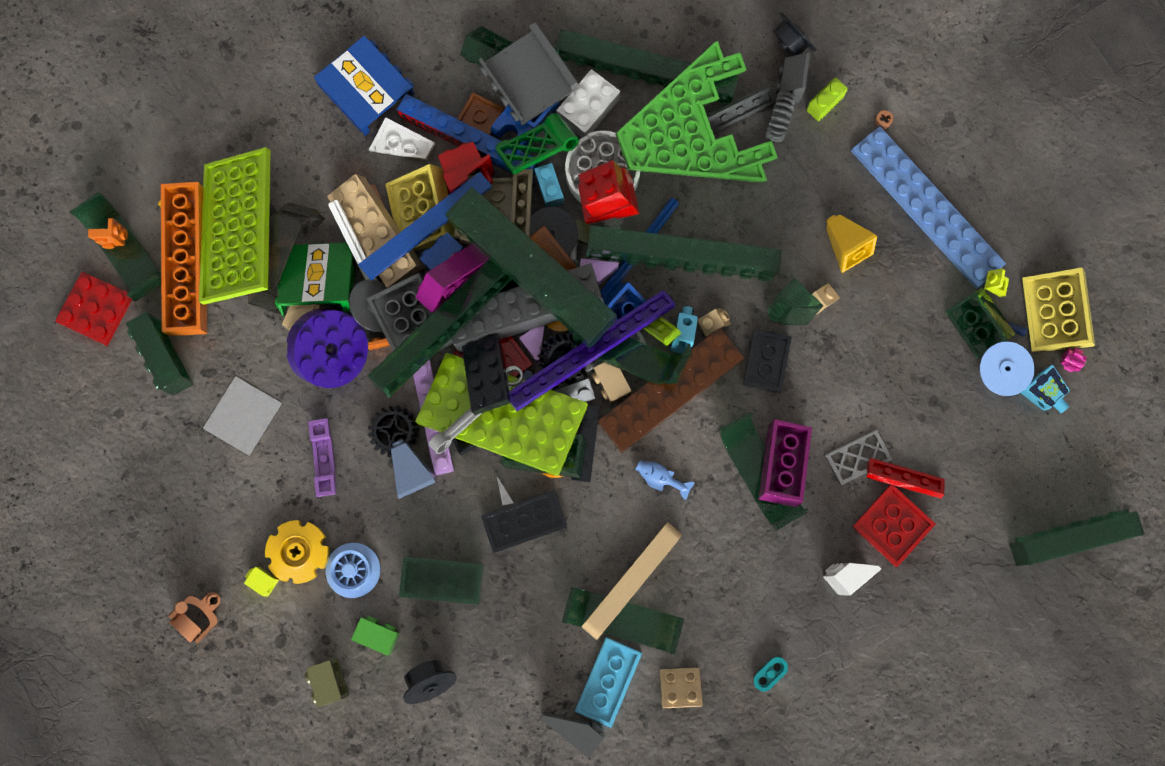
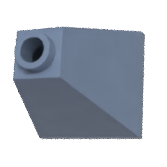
[391,439,436,499]

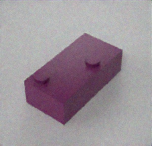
[415,241,493,313]
[758,419,812,507]

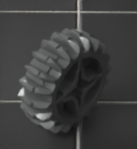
[765,91,796,143]

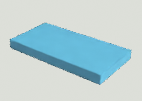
[574,637,642,728]

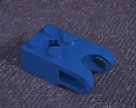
[491,102,560,152]

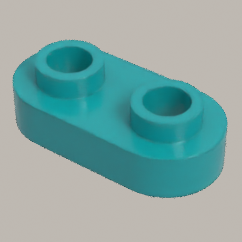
[753,657,788,692]

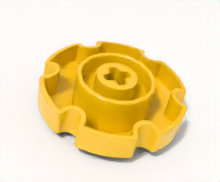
[265,520,330,584]

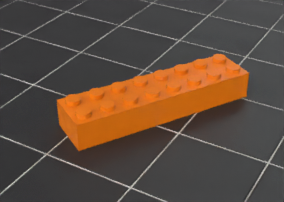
[161,182,207,336]

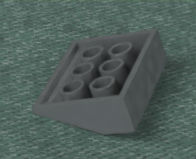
[367,273,453,368]

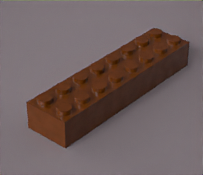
[598,328,744,454]

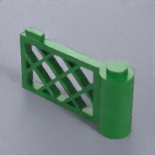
[495,113,579,175]

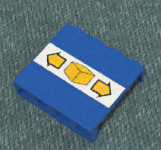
[314,36,415,136]

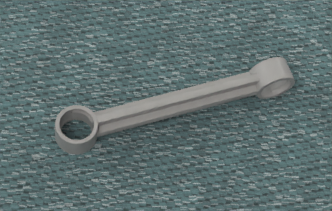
[429,366,524,454]

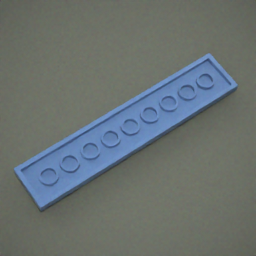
[851,126,1006,289]

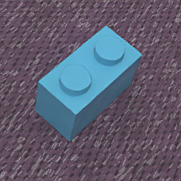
[534,163,564,207]

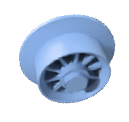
[980,342,1034,396]
[326,543,381,598]

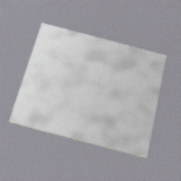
[203,376,282,456]

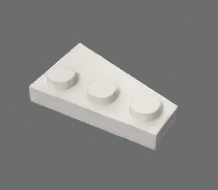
[369,117,435,160]

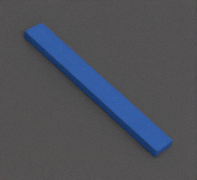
[358,172,492,280]

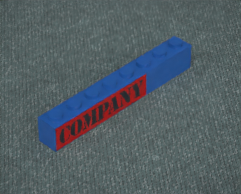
[397,94,538,176]

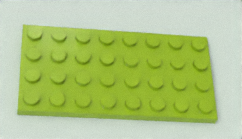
[199,147,271,305]
[415,353,588,477]

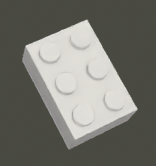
[556,69,620,138]

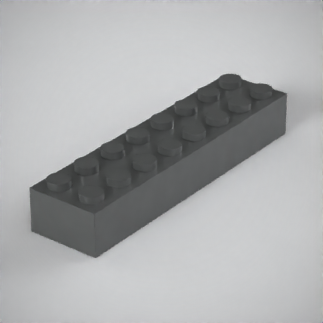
[445,263,605,353]

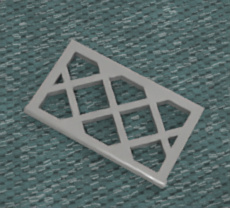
[825,429,893,485]

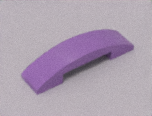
[308,418,336,497]

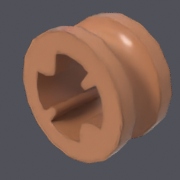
[875,110,893,129]

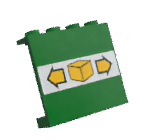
[275,242,356,316]

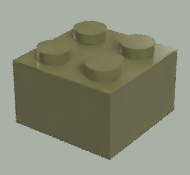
[305,658,349,708]

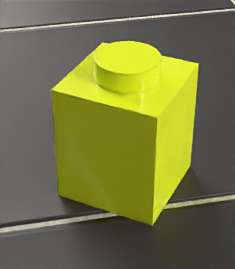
[244,567,279,596]

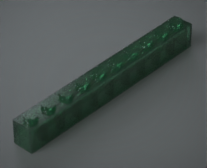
[555,29,739,103]
[368,243,527,398]

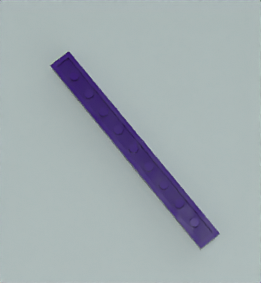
[509,290,675,411]

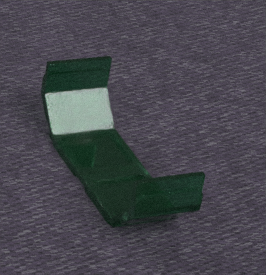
[69,192,161,302]
[573,304,692,385]
[718,413,809,531]
[562,587,684,654]

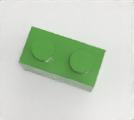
[351,615,400,656]

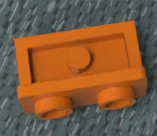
[88,218,128,249]

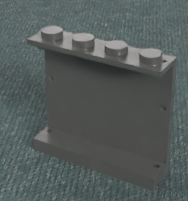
[479,22,578,125]

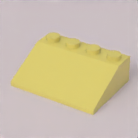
[385,164,456,251]
[1022,268,1095,352]

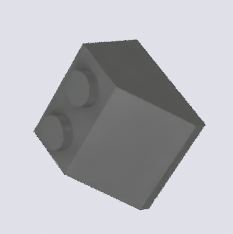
[775,53,810,103]

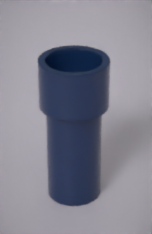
[1004,321,1028,336]

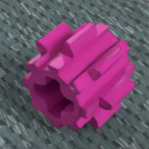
[1060,348,1087,373]

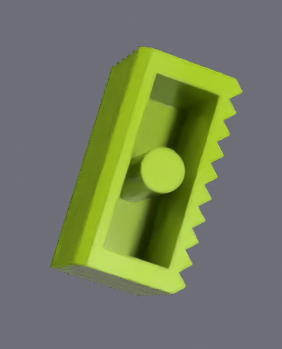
[806,77,847,121]

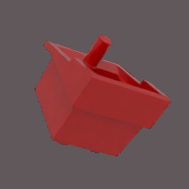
[438,142,495,194]
[578,160,639,224]

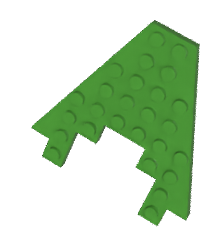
[615,41,778,183]

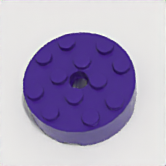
[286,309,368,388]

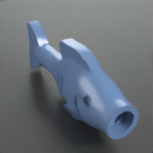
[635,459,694,500]

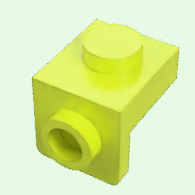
[985,268,1009,297]

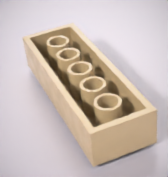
[327,174,425,288]

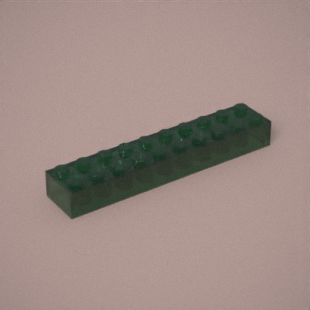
[445,187,617,348]
[586,226,782,282]

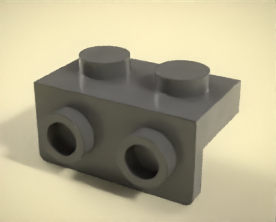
[552,372,595,402]

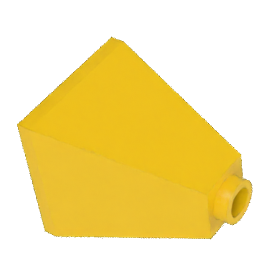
[826,214,877,273]

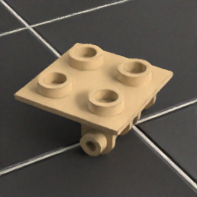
[660,667,703,708]

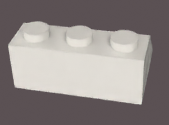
[823,563,881,595]

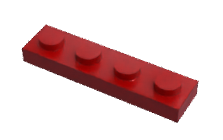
[866,458,945,498]

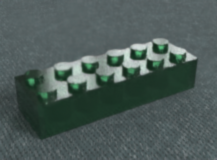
[1009,509,1145,566]

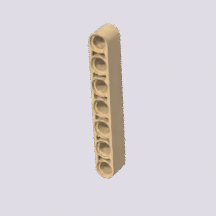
[582,522,683,640]

